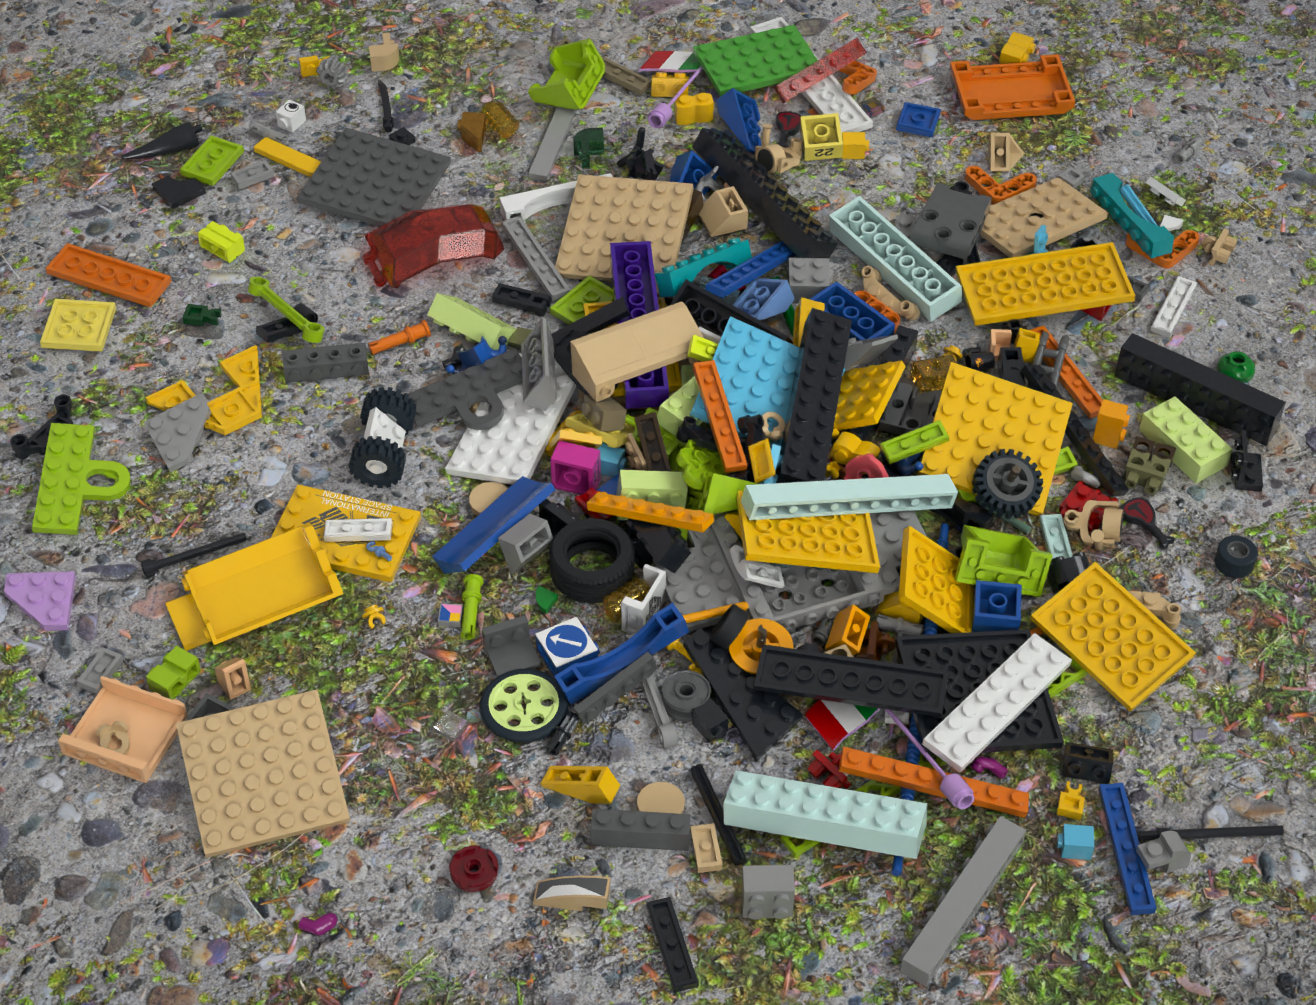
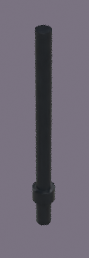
[1137,825,1284,841]

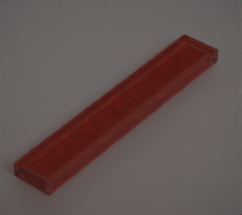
[774,37,867,104]

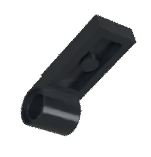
[256,303,318,343]

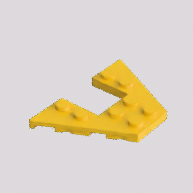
[145,345,262,435]

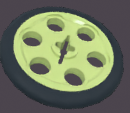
[479,669,568,742]

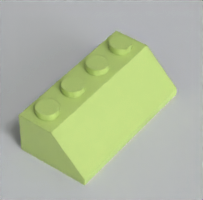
[427,293,516,350]

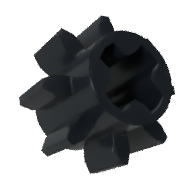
[1002,319,1027,344]

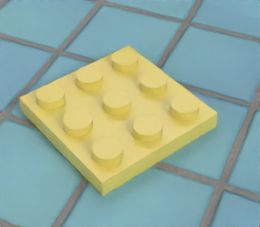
[40,299,116,352]

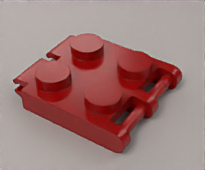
[1059,481,1119,532]

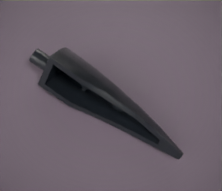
[121,122,203,159]

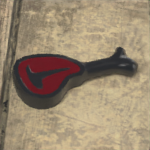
[775,111,801,148]
[1121,497,1175,549]

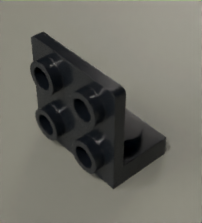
[1230,430,1263,492]

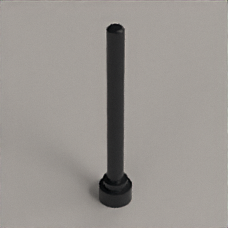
[140,533,247,578]

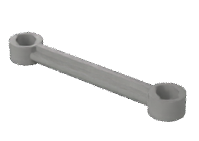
[625,632,678,749]

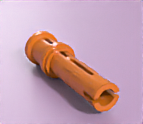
[368,320,431,355]

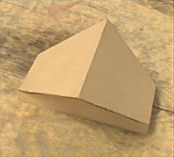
[987,133,1025,172]

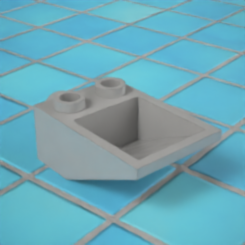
[844,334,898,372]

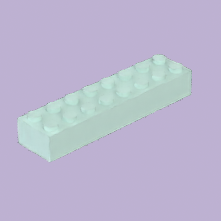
[829,196,962,322]
[723,770,927,859]

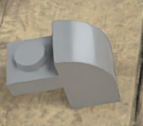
[1136,831,1191,874]

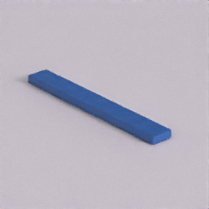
[705,241,796,298]

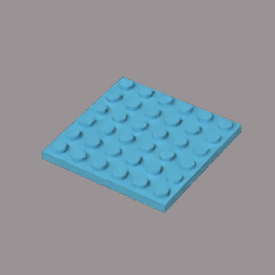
[690,316,845,454]

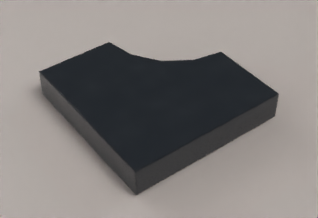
[152,176,206,209]

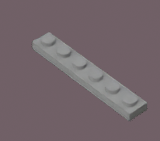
[502,216,570,301]

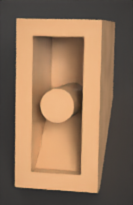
[215,657,251,700]

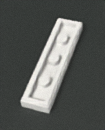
[1150,276,1197,338]

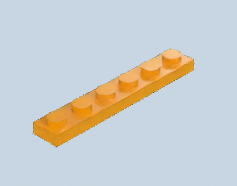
[587,492,714,533]

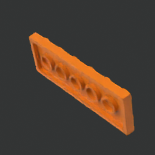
[45,243,172,308]

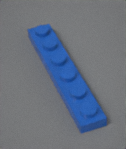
[1098,783,1156,915]

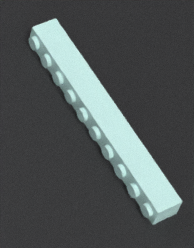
[741,474,958,520]

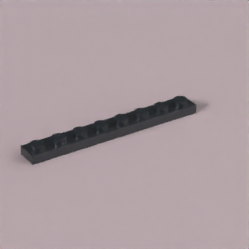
[1021,365,1129,496]

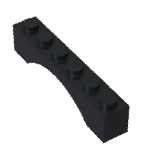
[865,463,995,533]

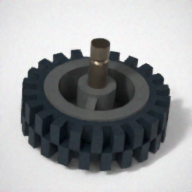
[972,449,1043,519]

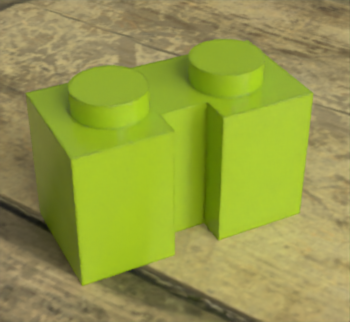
[146,645,201,700]

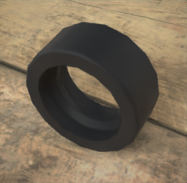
[710,604,749,649]

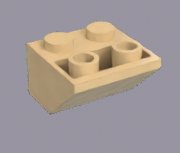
[698,186,748,237]

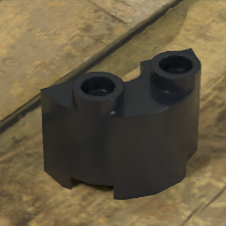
[1047,552,1090,594]

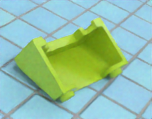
[527,38,605,110]

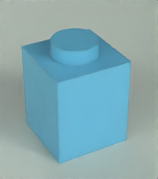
[597,443,628,477]
[1057,824,1094,860]

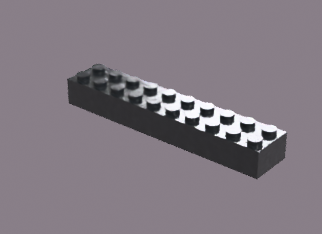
[692,128,838,259]
[776,308,852,483]

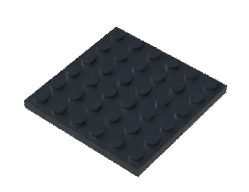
[895,629,1064,756]

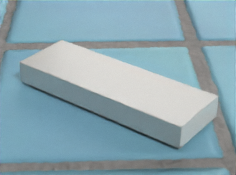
[324,518,393,542]

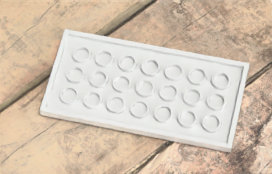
[445,353,576,485]

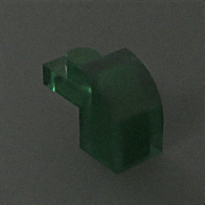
[574,127,604,168]

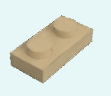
[690,823,722,873]

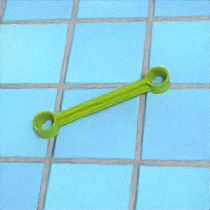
[248,277,325,343]

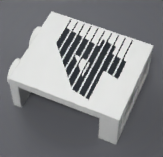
[621,564,666,634]

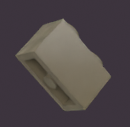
[581,395,627,432]

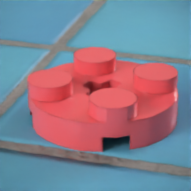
[844,453,889,480]

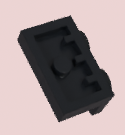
[1062,742,1113,784]

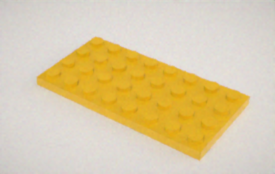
[956,242,1135,326]

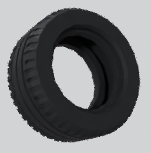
[549,518,635,604]

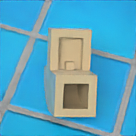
[369,33,400,72]

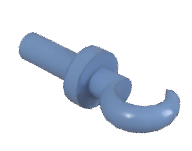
[366,541,392,561]

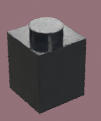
[692,699,729,743]

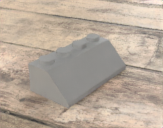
[521,317,557,411]

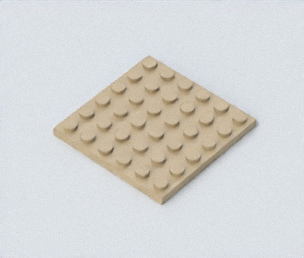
[555,174,694,282]
[176,689,350,858]

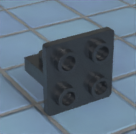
[539,499,581,546]

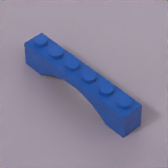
[554,603,689,705]

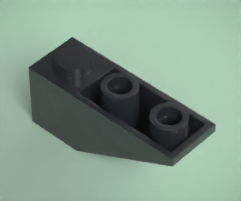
[997,347,1025,387]

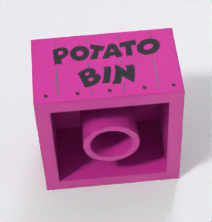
[551,441,601,495]

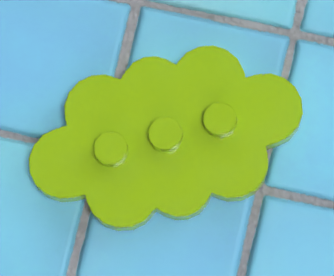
[676,439,731,490]

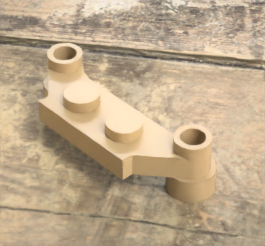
[861,266,920,321]
[1128,591,1181,630]

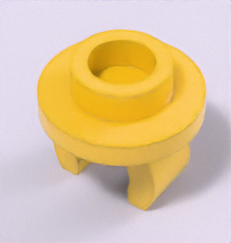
[941,345,963,364]
[362,605,386,629]

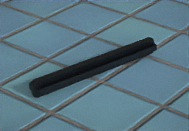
[690,764,746,866]

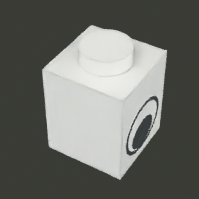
[275,100,306,133]

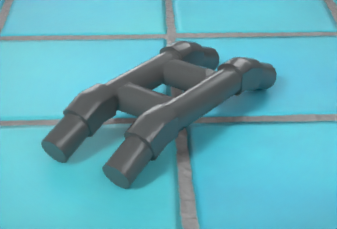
[1027,331,1070,390]

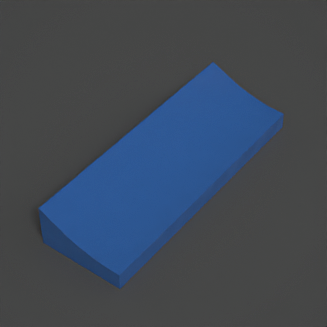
[432,476,556,574]

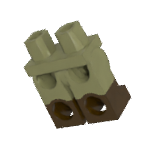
[1123,436,1176,496]

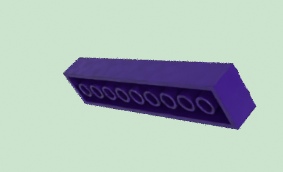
[610,241,669,409]

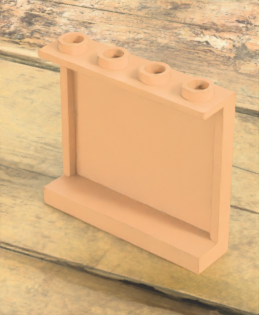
[58,676,188,783]

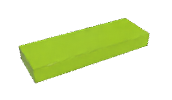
[880,420,949,464]

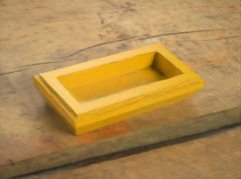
[748,438,776,483]

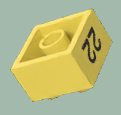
[800,113,843,161]

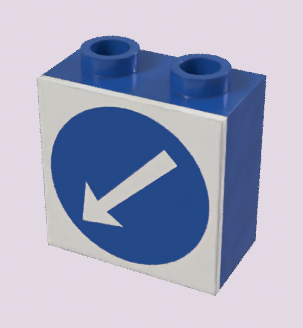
[535,617,600,678]

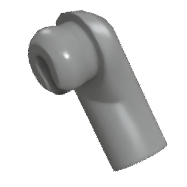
[1070,466,1101,488]

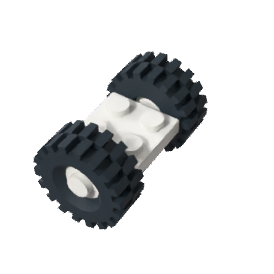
[349,387,416,488]

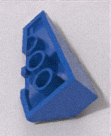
[716,88,761,155]
[669,150,718,195]

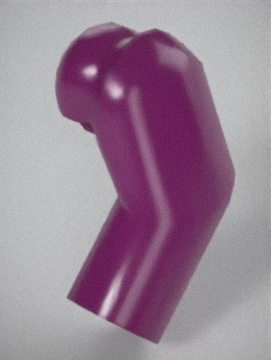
[971,756,1008,779]
[299,913,338,935]

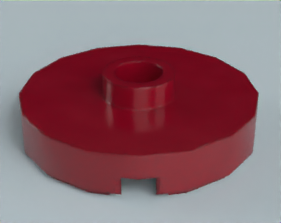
[449,845,499,892]

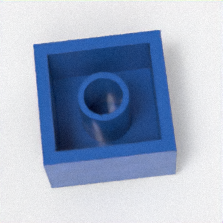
[972,580,1022,632]

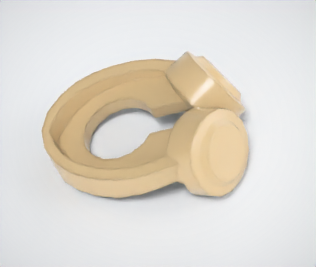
[762,412,785,441]
[96,721,130,755]

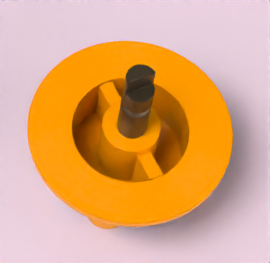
[729,618,793,674]

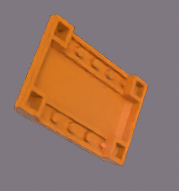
[950,54,1076,120]

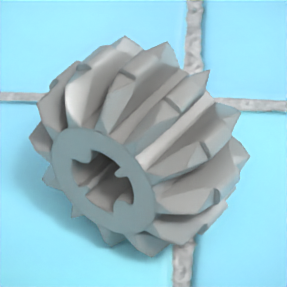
[316,56,349,89]

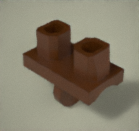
[857,621,896,661]

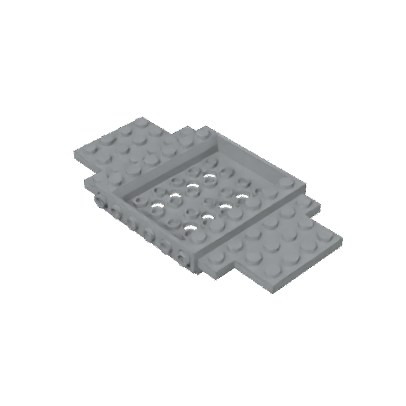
[653,509,927,632]

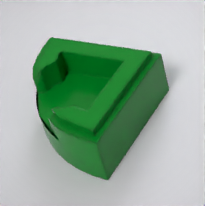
[535,586,558,614]

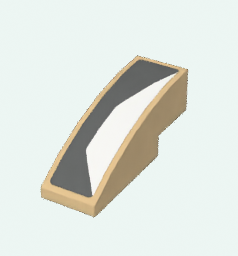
[533,876,611,911]

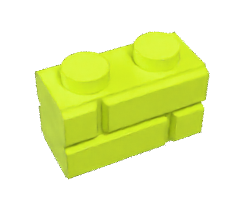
[197,221,245,263]

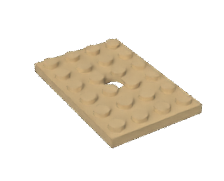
[980,177,1107,258]

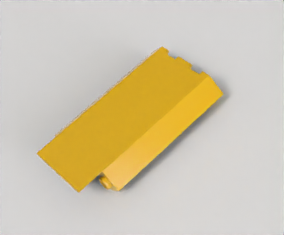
[165,523,343,651]

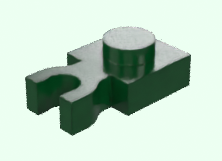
[182,304,222,326]

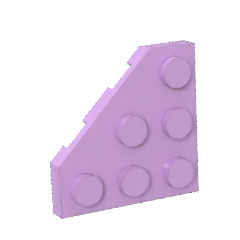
[4,571,76,631]

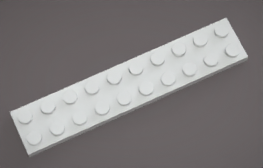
[750,17,873,134]

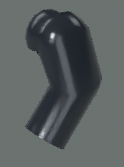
[442,345,466,370]

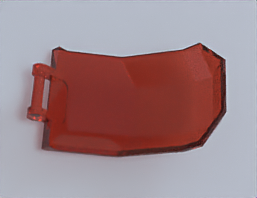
[362,204,505,289]

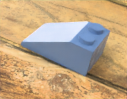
[733,278,795,320]

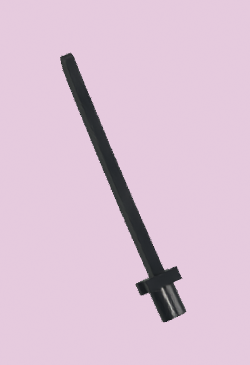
[378,80,394,132]

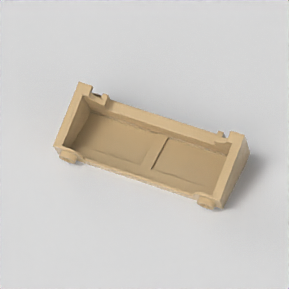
[570,302,704,402]

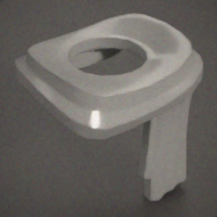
[695,166,724,203]

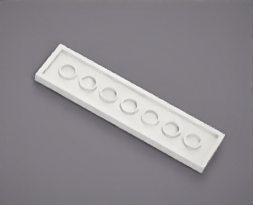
[922,633,1072,773]

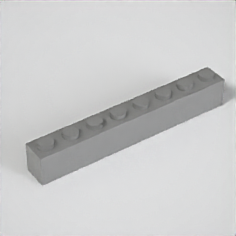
[899,816,1026,987]

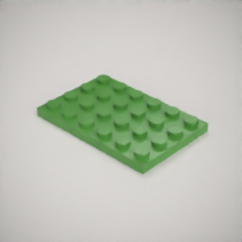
[693,25,823,97]

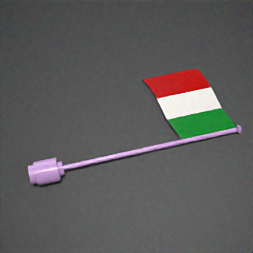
[639,51,703,128]
[805,700,975,809]

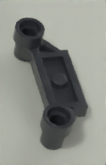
[10,394,74,459]
[727,414,765,482]
[676,416,748,452]

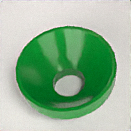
[1217,352,1255,383]

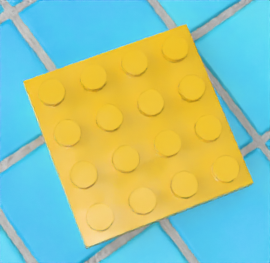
[834,360,906,431]
[898,526,974,633]

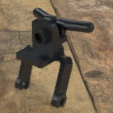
[617,127,664,181]

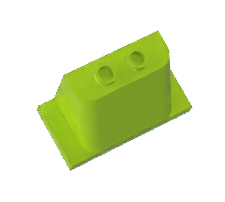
[685,472,758,515]
[954,525,1053,597]

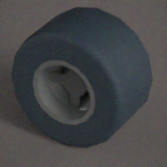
[1214,535,1258,578]

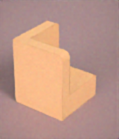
[988,329,1012,361]

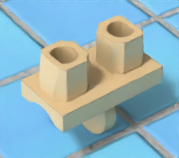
[1202,228,1238,266]

